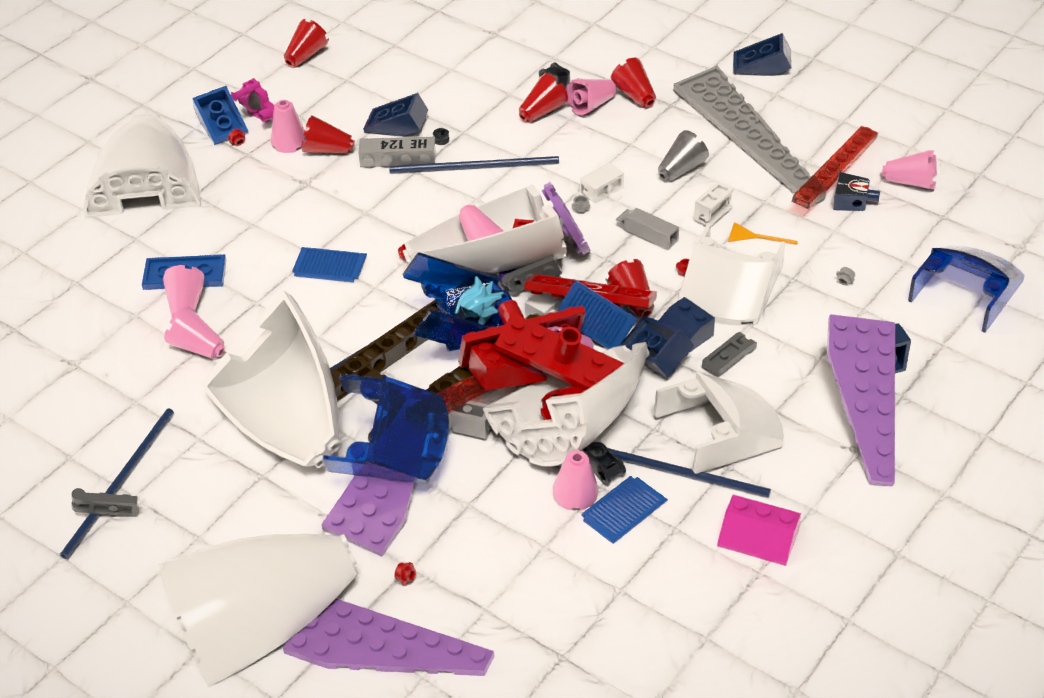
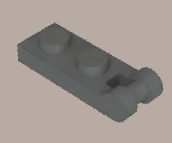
[501,255,562,296]
[702,332,757,377]
[71,488,138,517]

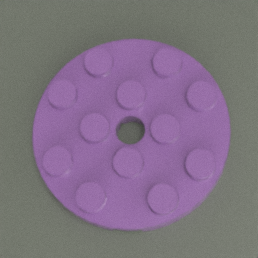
[541,181,591,255]

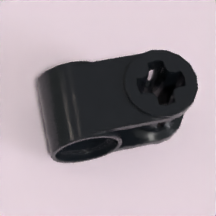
[538,62,571,89]
[587,442,626,485]

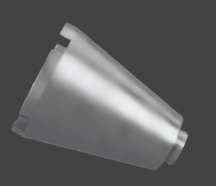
[658,130,709,181]

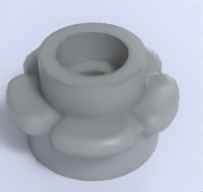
[571,195,591,213]
[836,267,856,285]

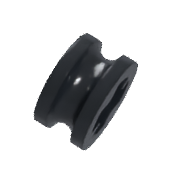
[433,128,450,145]

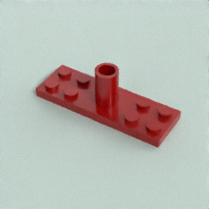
[524,274,657,310]
[458,300,586,368]
[494,313,624,391]

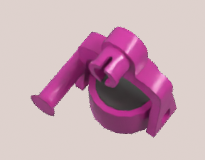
[231,78,275,122]

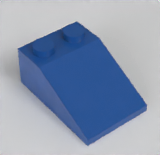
[192,86,249,145]

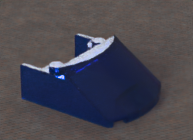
[908,245,1025,333]
[402,252,512,352]
[322,374,450,484]

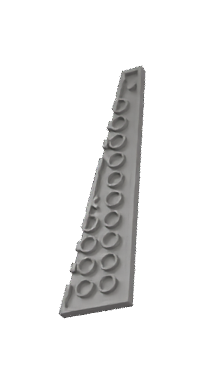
[673,65,826,205]

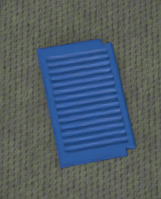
[292,247,367,282]
[557,280,638,349]
[581,476,668,544]

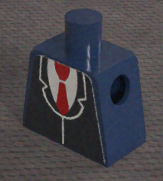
[833,172,880,211]

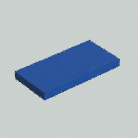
[141,254,227,290]

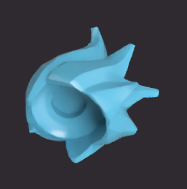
[455,276,504,327]

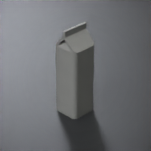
[615,207,679,250]

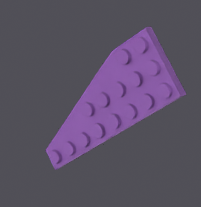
[827,314,895,487]
[321,387,435,557]
[283,598,495,676]

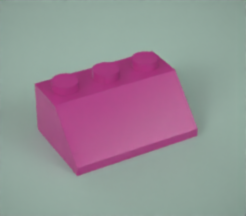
[717,494,801,566]

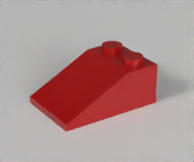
[469,343,547,391]

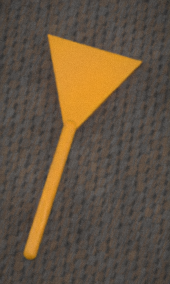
[728,222,798,244]

